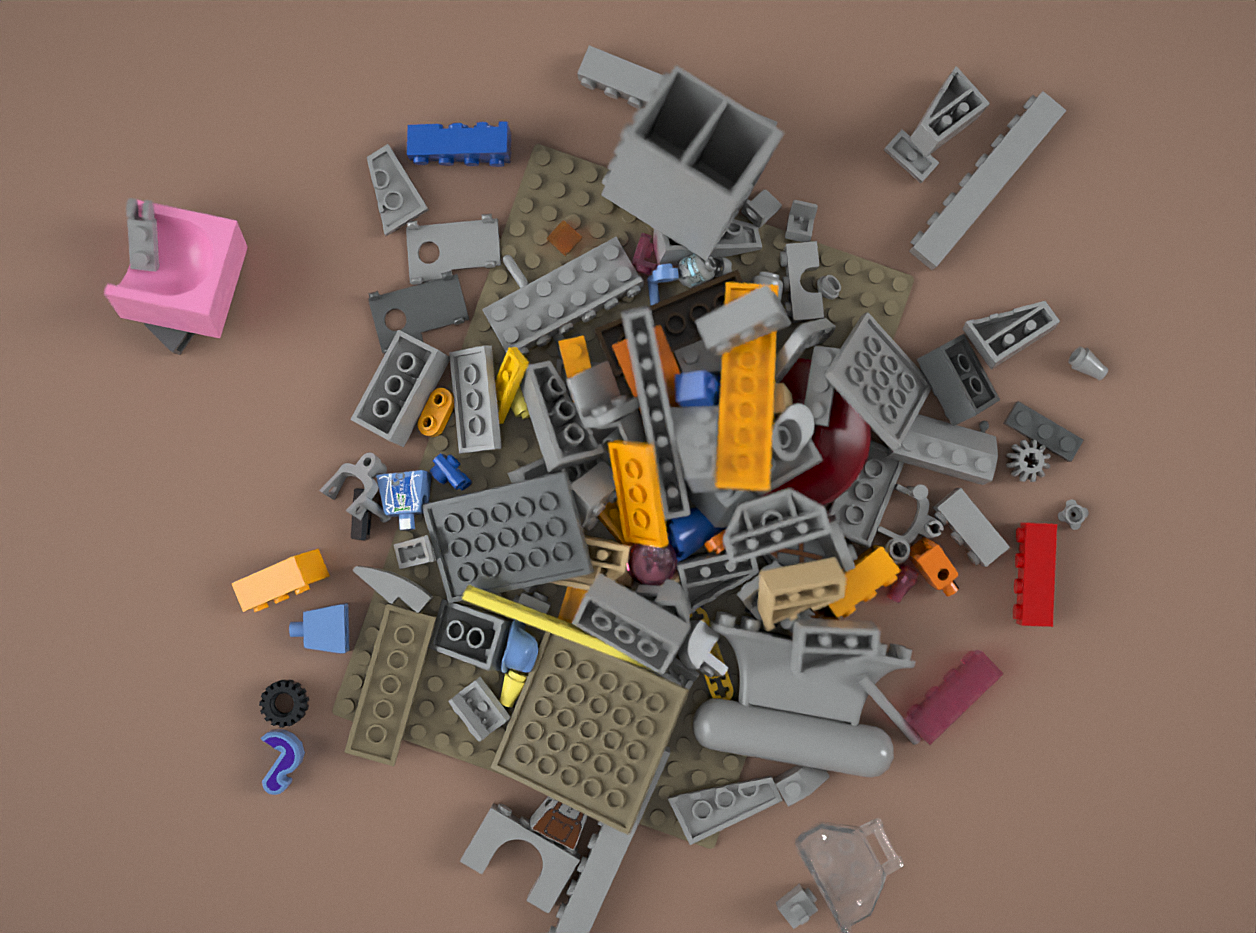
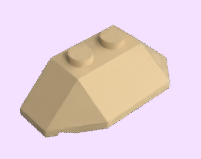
[549,535,630,590]

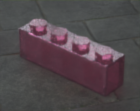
[905,649,1004,745]

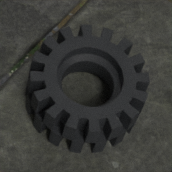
[259,679,309,728]

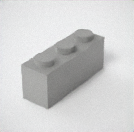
[933,488,1010,567]

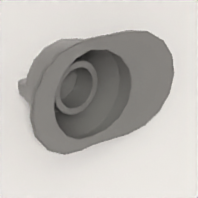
[771,404,815,461]

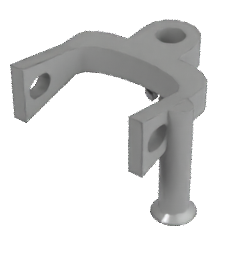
[319,452,392,523]
[877,484,943,544]

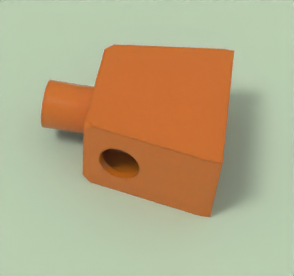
[908,537,959,597]

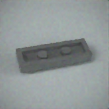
[1003,401,1084,462]

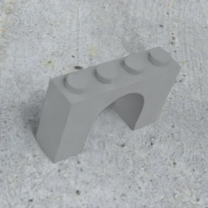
[460,803,581,914]

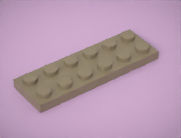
[344,603,437,766]

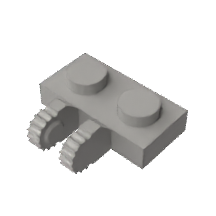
[884,130,939,183]

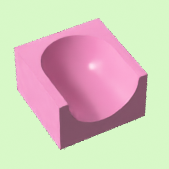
[104,200,248,338]

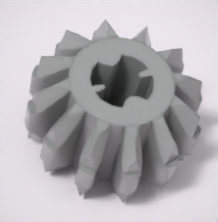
[1006,440,1050,482]

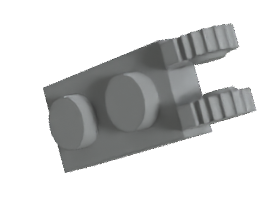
[126,198,159,272]

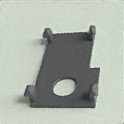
[368,271,470,354]

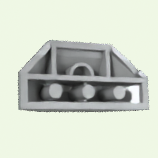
[723,488,832,564]

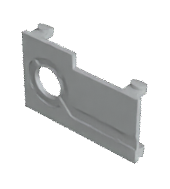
[406,214,501,285]

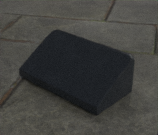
[351,488,373,540]

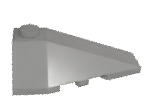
[653,219,762,266]

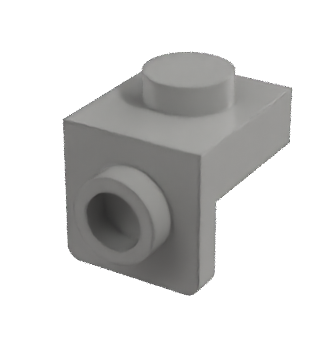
[785,200,818,242]
[513,591,551,614]

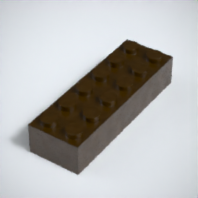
[594,269,743,378]

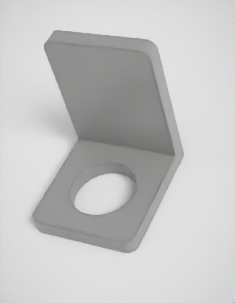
[741,189,782,229]

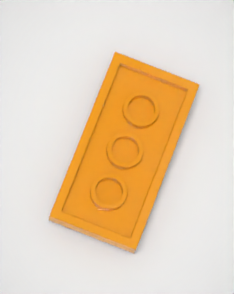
[608,440,668,548]

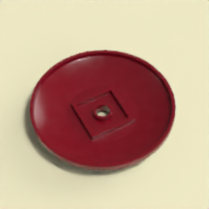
[762,358,871,506]

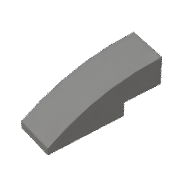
[353,565,434,613]

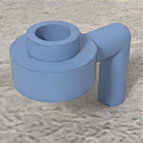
[647,264,679,306]

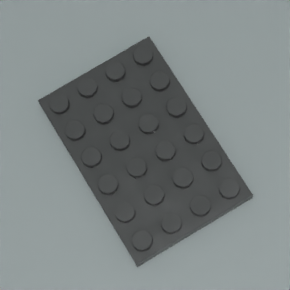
[421,471,594,603]

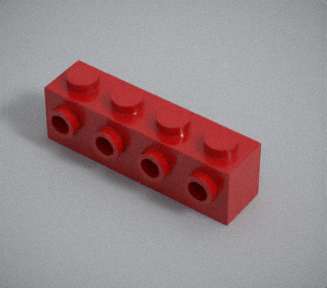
[1013,522,1057,627]

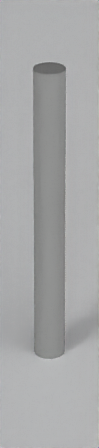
[857,673,921,745]

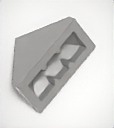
[394,536,436,569]

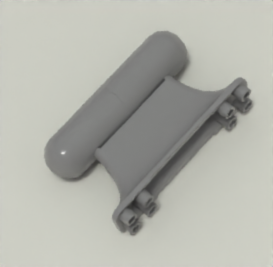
[693,611,915,777]

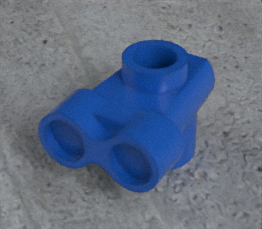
[430,453,472,491]

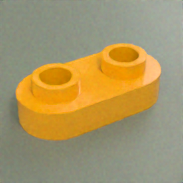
[418,388,455,437]

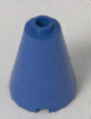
[665,507,728,562]

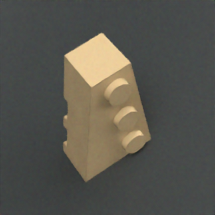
[758,557,846,631]

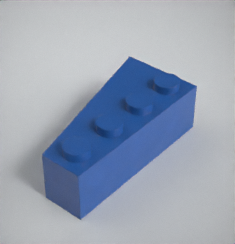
[407,121,511,167]

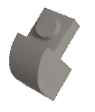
[678,620,728,677]

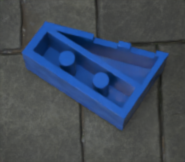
[675,371,721,407]

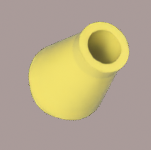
[499,669,528,707]

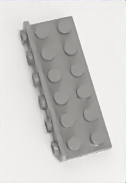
[482,237,644,356]

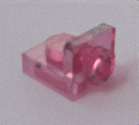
[632,233,658,275]

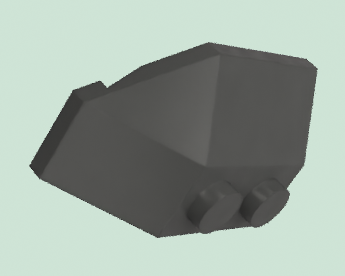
[683,470,761,527]

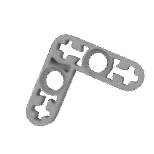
[774,318,836,383]

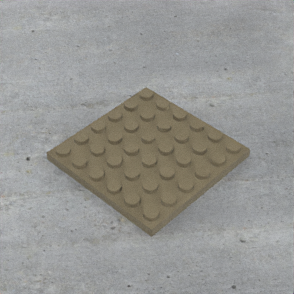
[491,631,690,835]

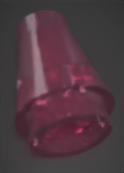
[886,563,920,603]

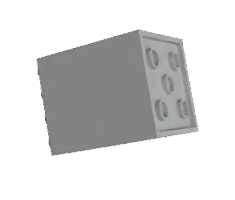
[601,66,784,261]

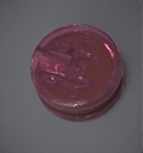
[627,543,677,586]

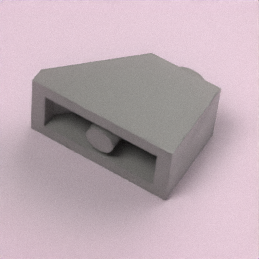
[773,765,830,807]

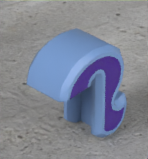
[261,729,305,795]

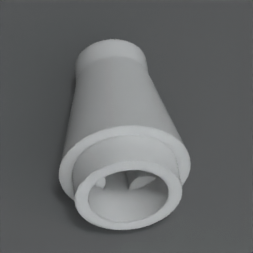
[1068,346,1108,381]
[883,538,910,563]

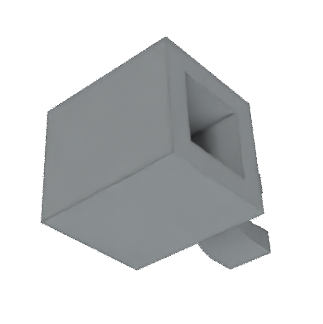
[776,884,818,929]

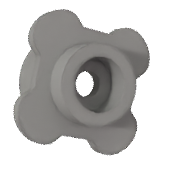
[1058,500,1089,530]

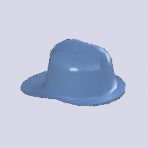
[501,619,539,674]

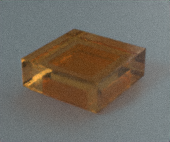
[546,220,582,257]

